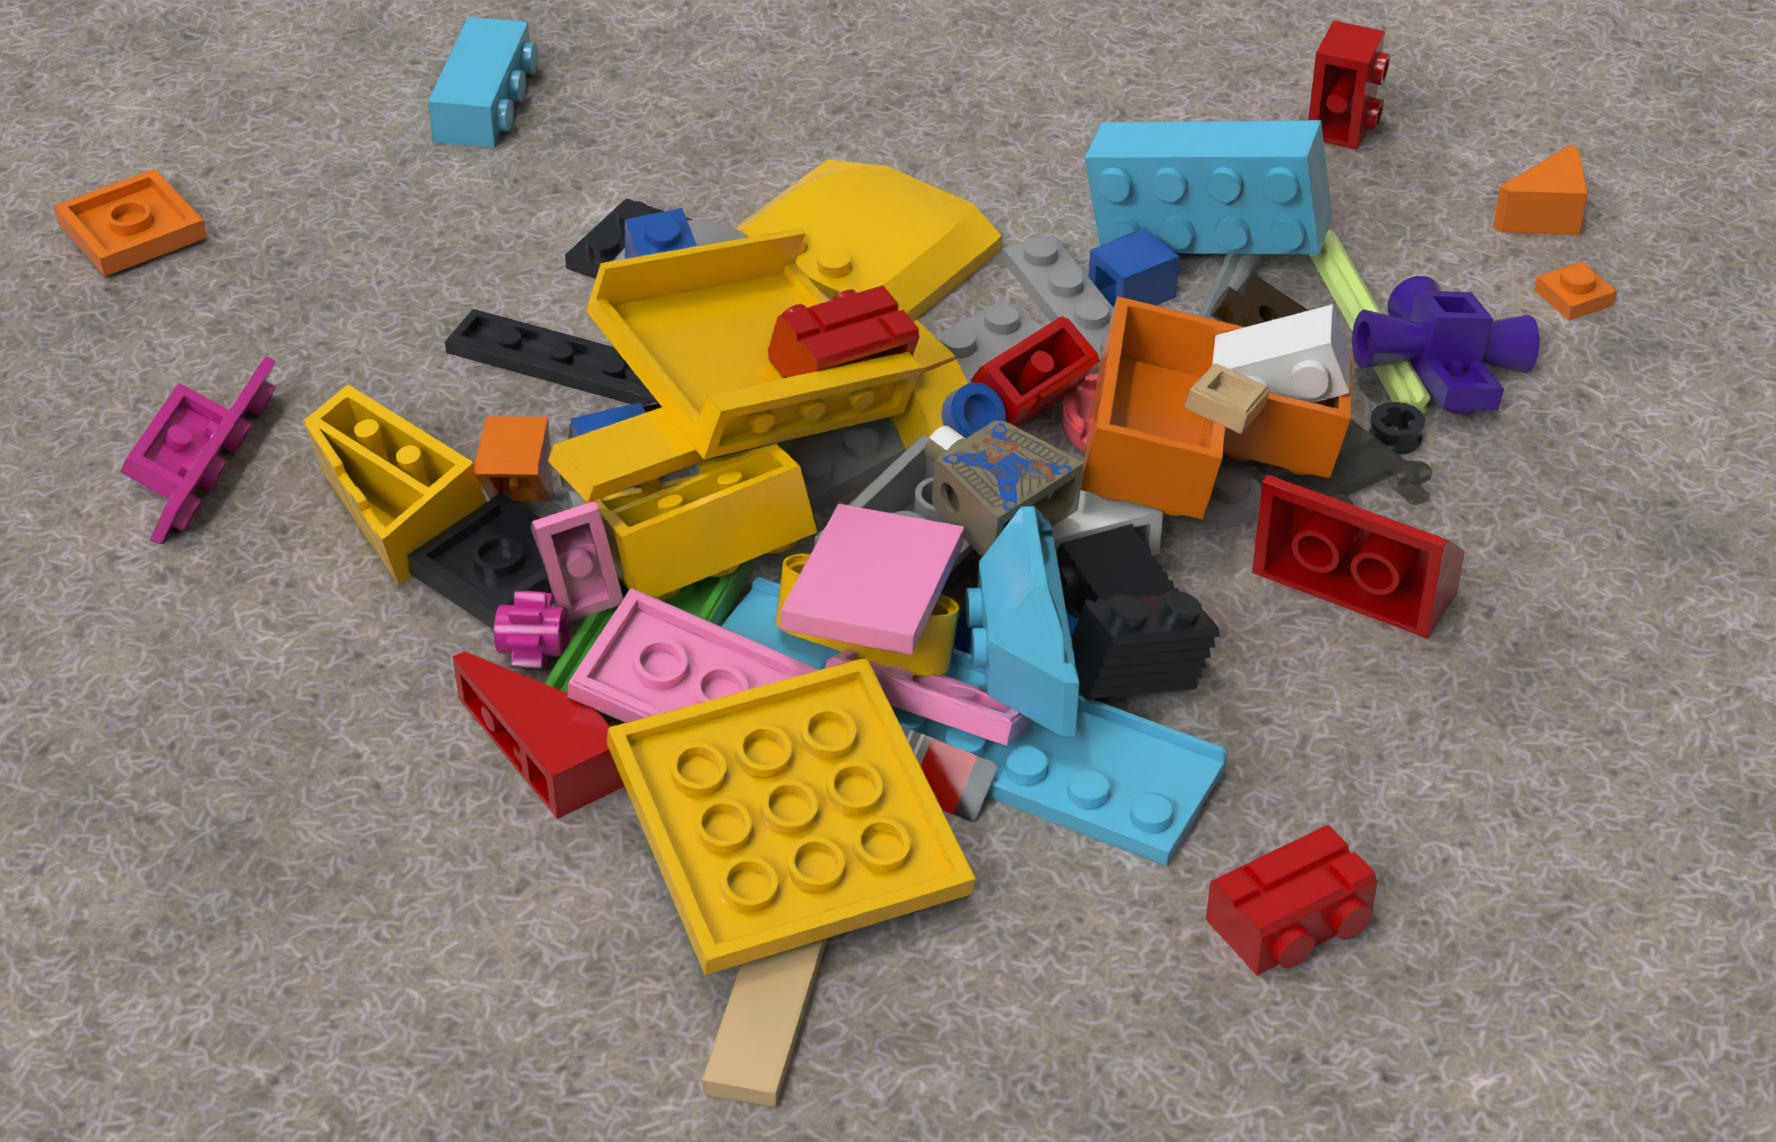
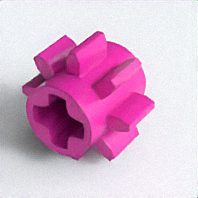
[494,591,570,669]

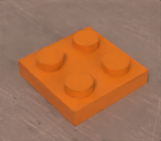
[53,169,207,277]

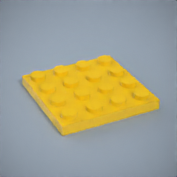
[607,657,976,975]

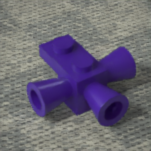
[1352,276,1540,414]

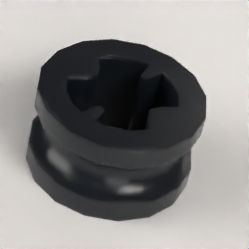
[1368,402,1425,455]

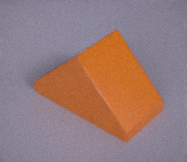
[1493,145,1588,235]
[474,416,554,502]

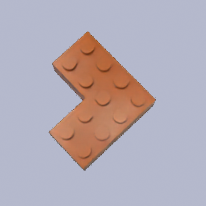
[1081,296,1353,520]

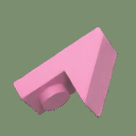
[531,501,623,621]

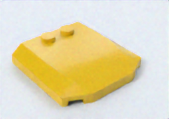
[735,159,1002,321]

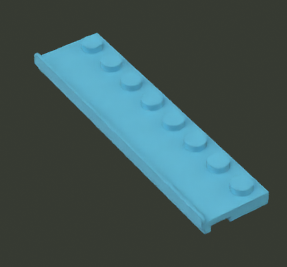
[721,577,1228,866]

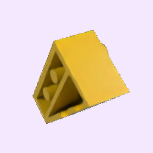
[303,384,486,586]
[582,444,817,601]

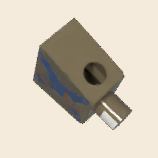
[925,421,1084,557]

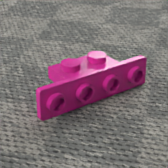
[120,355,276,544]

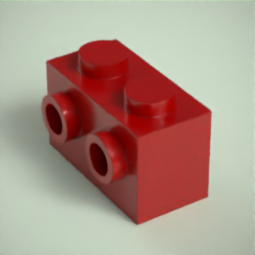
[1308,20,1390,150]

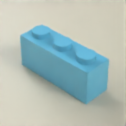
[428,17,538,147]

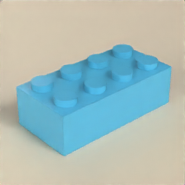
[1085,120,1333,254]

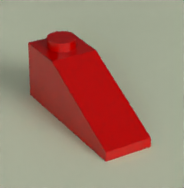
[453,651,625,819]

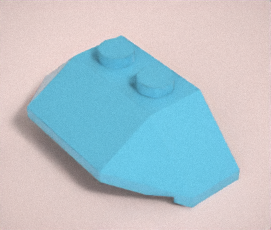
[966,506,1079,737]

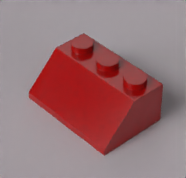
[1252,475,1465,639]

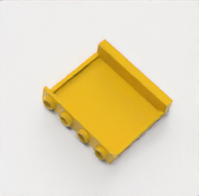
[586,228,923,459]

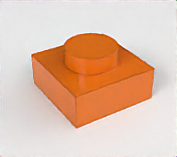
[1534,261,1617,321]

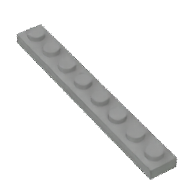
[1002,234,1262,532]

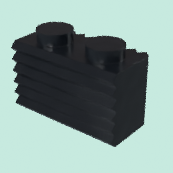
[1059,524,1179,614]
[1071,591,1220,699]

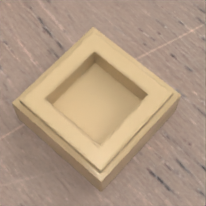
[1184,363,1270,434]

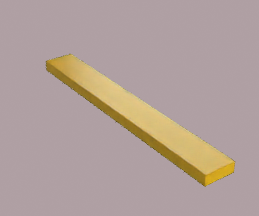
[548,320,956,503]

